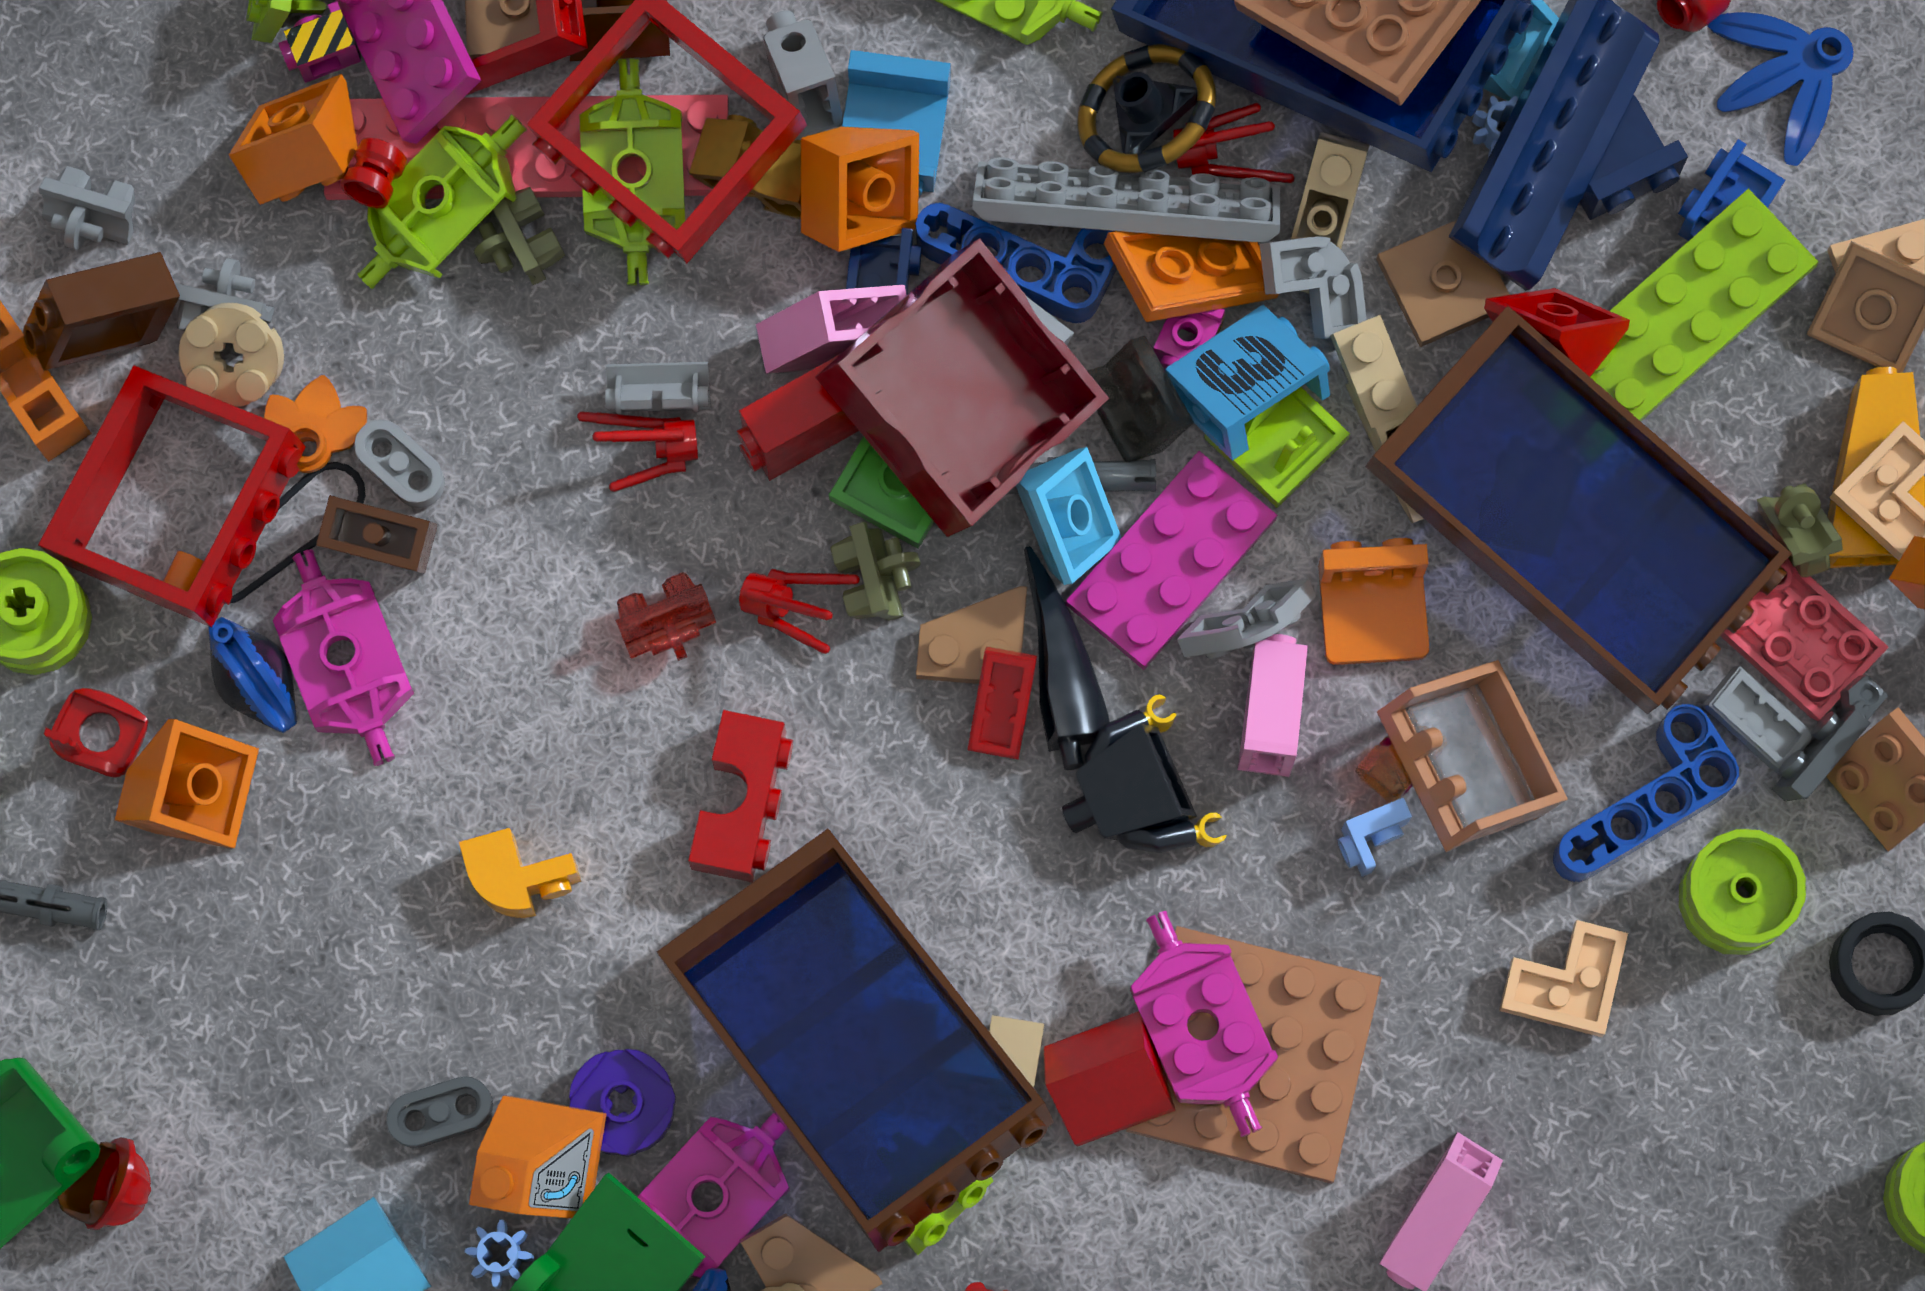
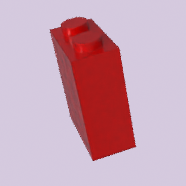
[736,355,859,481]

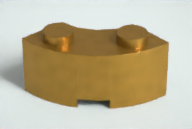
[689,115,801,220]

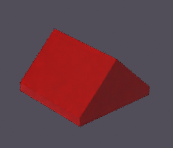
[1484,288,1630,377]
[1044,1011,1176,1147]

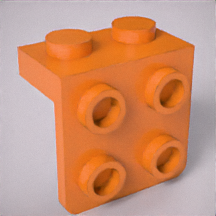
[1318,538,1429,665]

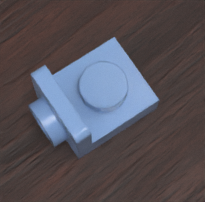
[1338,797,1412,877]

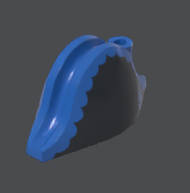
[209,617,297,733]

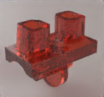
[615,572,716,661]

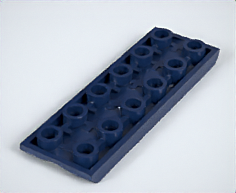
[1449,0,1660,291]

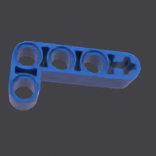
[916,203,1117,323]
[1553,704,1739,882]

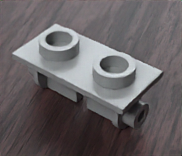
[605,362,711,414]

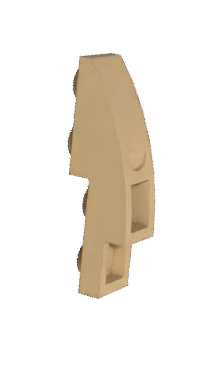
[1330,315,1461,523]

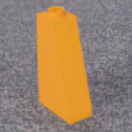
[1827,367,1925,568]

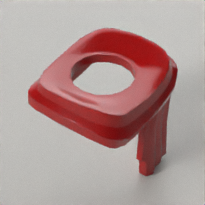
[44,688,148,778]

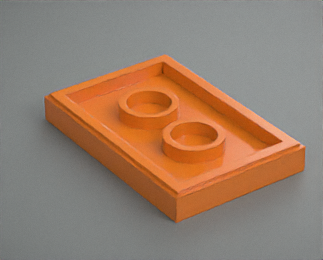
[1104,231,1279,322]

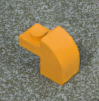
[459,828,581,918]

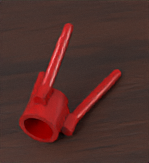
[1173,103,1295,183]
[577,411,698,492]
[739,569,860,654]

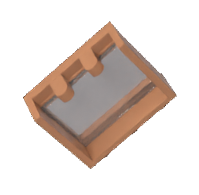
[1377,660,1568,852]

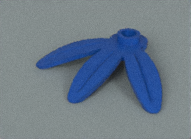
[1708,12,1854,166]

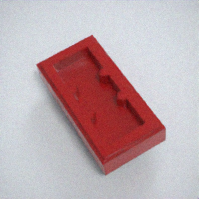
[967,646,1037,760]

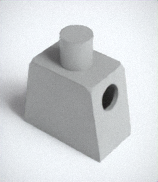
[763,11,843,140]

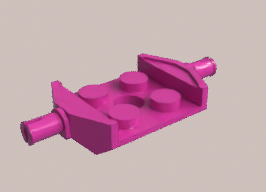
[272,549,414,766]
[1130,911,1278,1138]
[638,1111,797,1279]

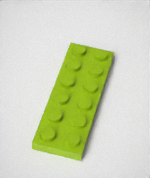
[1520,188,1819,467]

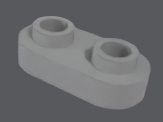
[355,420,445,508]

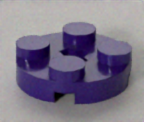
[569,1049,676,1157]

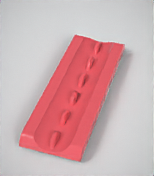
[1588,458,1889,721]

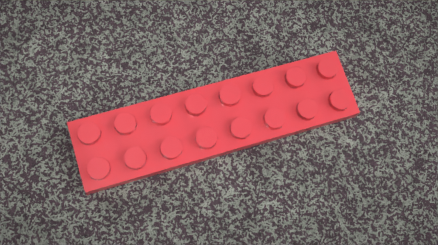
[324,94,729,200]

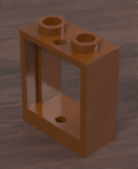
[23,252,180,371]

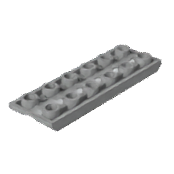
[972,157,1280,243]

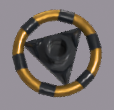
[1077,44,1216,173]

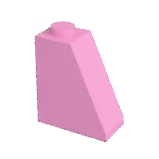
[756,285,907,374]
[1238,634,1308,777]
[1379,1132,1503,1291]

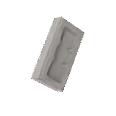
[1702,666,1813,774]

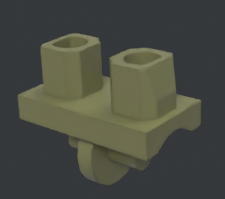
[474,187,566,285]
[1757,483,1843,577]
[830,521,921,621]

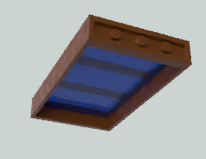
[1365,306,1792,714]
[657,829,1054,1253]

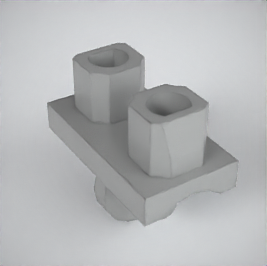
[39,166,135,250]
[175,258,275,331]

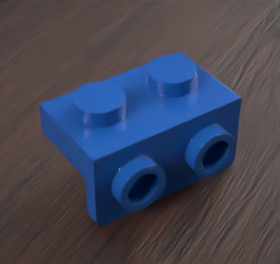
[1678,139,1786,241]

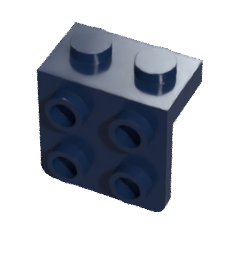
[1580,95,1688,220]

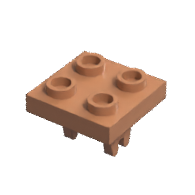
[1826,707,1925,852]

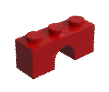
[688,710,794,883]

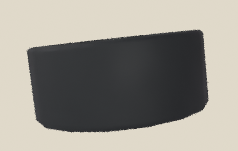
[1829,911,1925,1016]

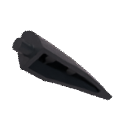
[1024,546,1110,770]

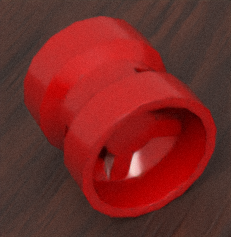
[341,137,407,209]

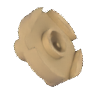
[179,303,284,407]

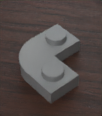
[1260,236,1367,339]
[1177,578,1316,659]

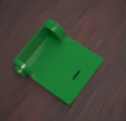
[0,1057,100,1249]
[510,1173,706,1291]

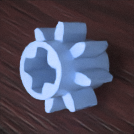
[1472,95,1518,158]
[465,1220,534,1289]

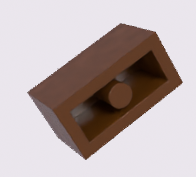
[316,495,438,574]

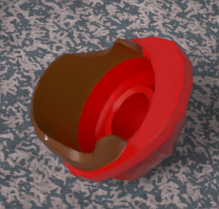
[57,1137,151,1230]

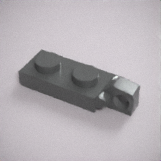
[1772,674,1889,801]

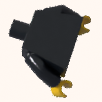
[1062,694,1227,853]

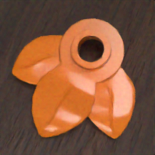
[264,375,367,473]

